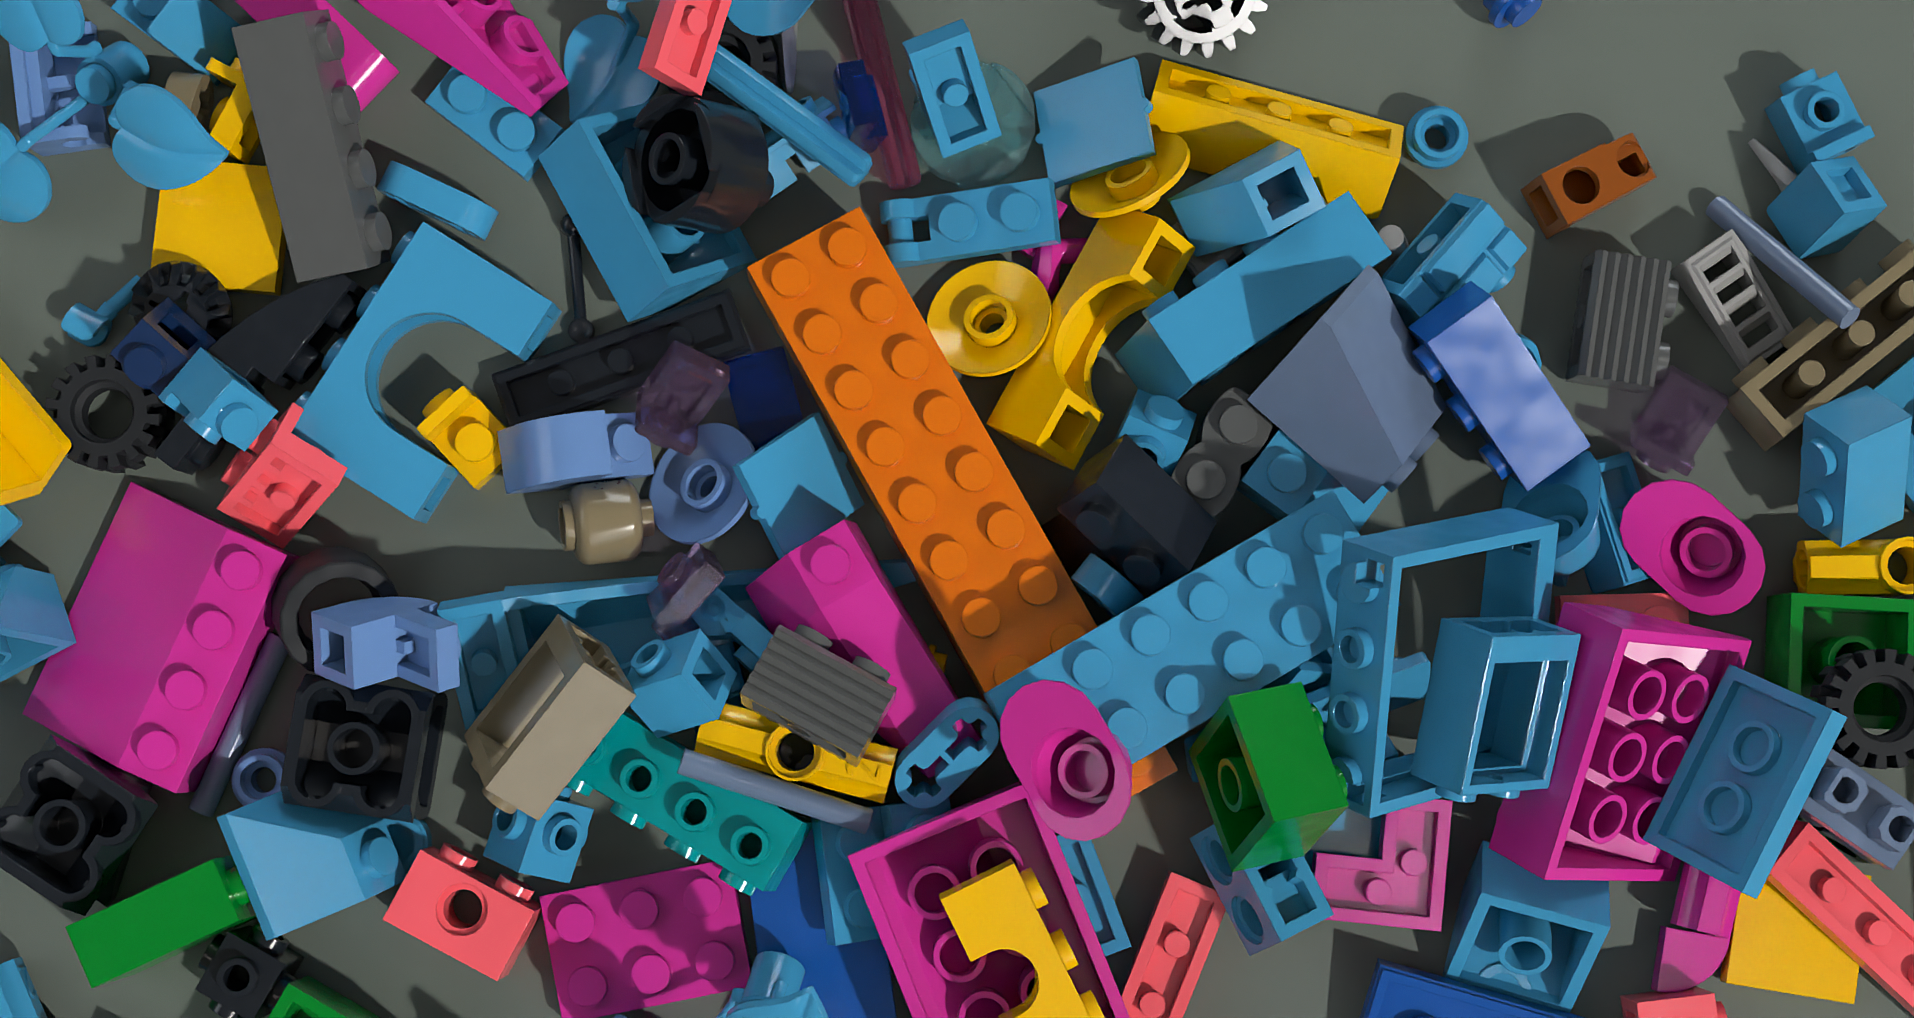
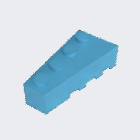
[1115,191,1392,401]

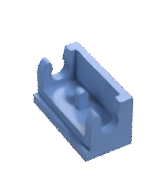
[9,21,111,157]

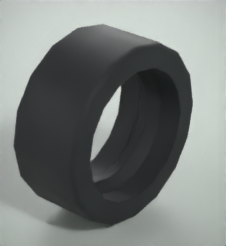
[271,547,399,672]

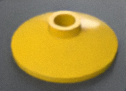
[1070,132,1190,218]
[927,260,1052,377]

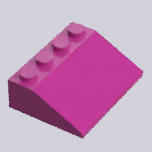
[22,482,300,794]
[1488,602,1752,882]
[847,781,1130,1018]

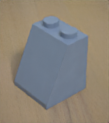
[1247,264,1447,503]

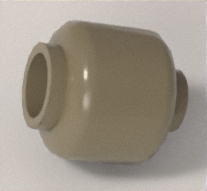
[558,479,655,565]

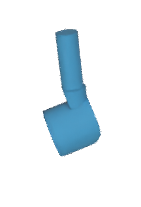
[61,275,140,347]

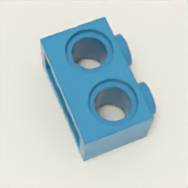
[1189,824,1334,956]

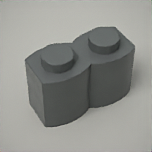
[1171,387,1273,518]

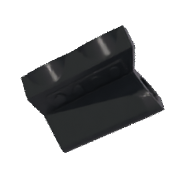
[280,674,448,823]
[0,734,159,916]

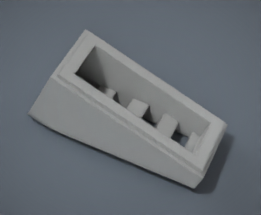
[1670,229,1794,371]

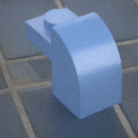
[497,410,655,494]
[311,597,461,693]

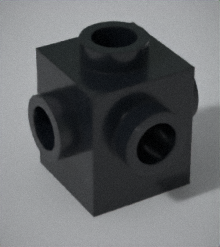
[195,924,304,1018]

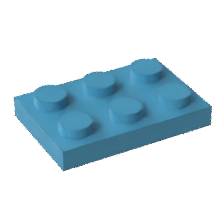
[1642,664,1847,899]

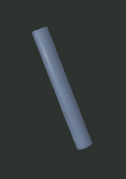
[1706,196,1860,329]
[188,631,288,817]
[677,748,873,834]

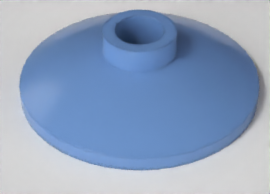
[649,423,755,545]

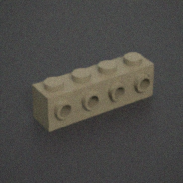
[1723,238,1914,452]

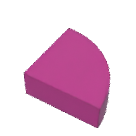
[1651,926,1730,992]

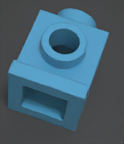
[1764,68,1875,175]
[158,347,279,452]
[1113,388,1197,477]

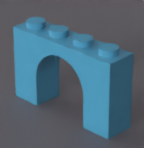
[291,222,562,524]

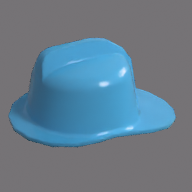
[1502,450,1602,587]

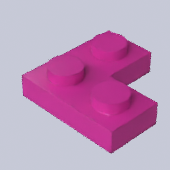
[1312,799,1453,932]

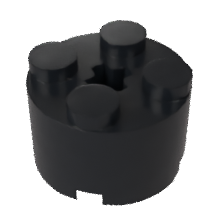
[622,93,774,234]

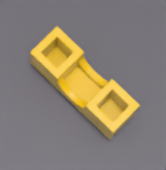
[939,859,1105,1018]

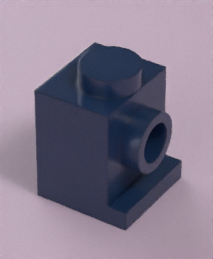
[110,297,216,396]

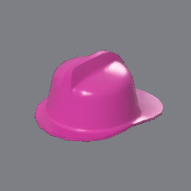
[1619,479,1766,616]
[1000,679,1132,841]

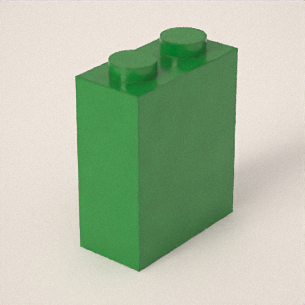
[65,855,257,988]

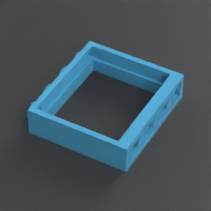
[1325,507,1559,819]

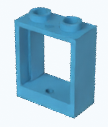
[1410,616,1581,803]

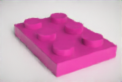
[539,861,752,1018]

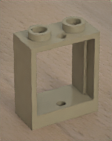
[464,614,637,821]

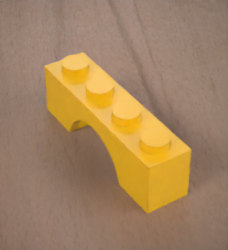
[986,210,1196,471]

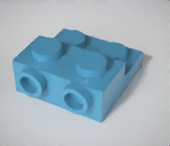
[811,797,951,946]

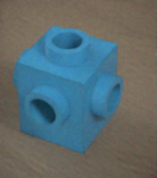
[483,786,594,884]

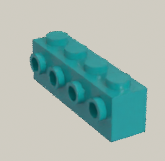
[566,710,812,896]

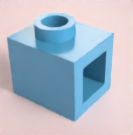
[627,628,737,738]

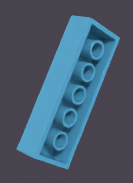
[983,490,1402,764]

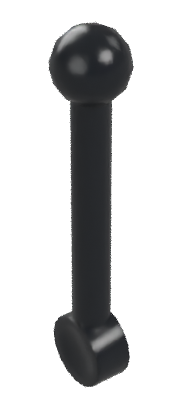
[560,214,595,343]

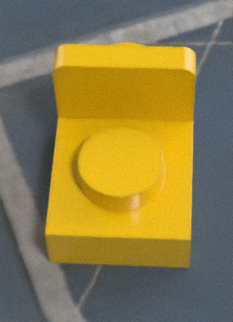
[205,57,260,164]
[416,386,507,490]

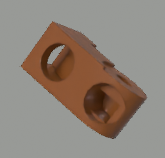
[1521,133,1657,239]

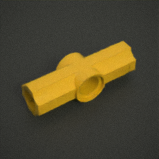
[1793,536,1914,597]
[694,703,898,804]

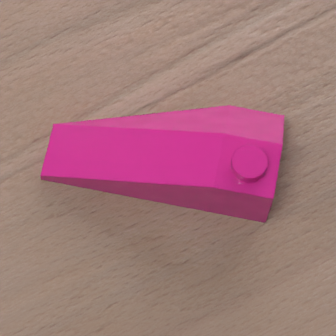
[357,0,569,117]
[745,520,982,778]

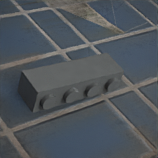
[231,9,392,283]

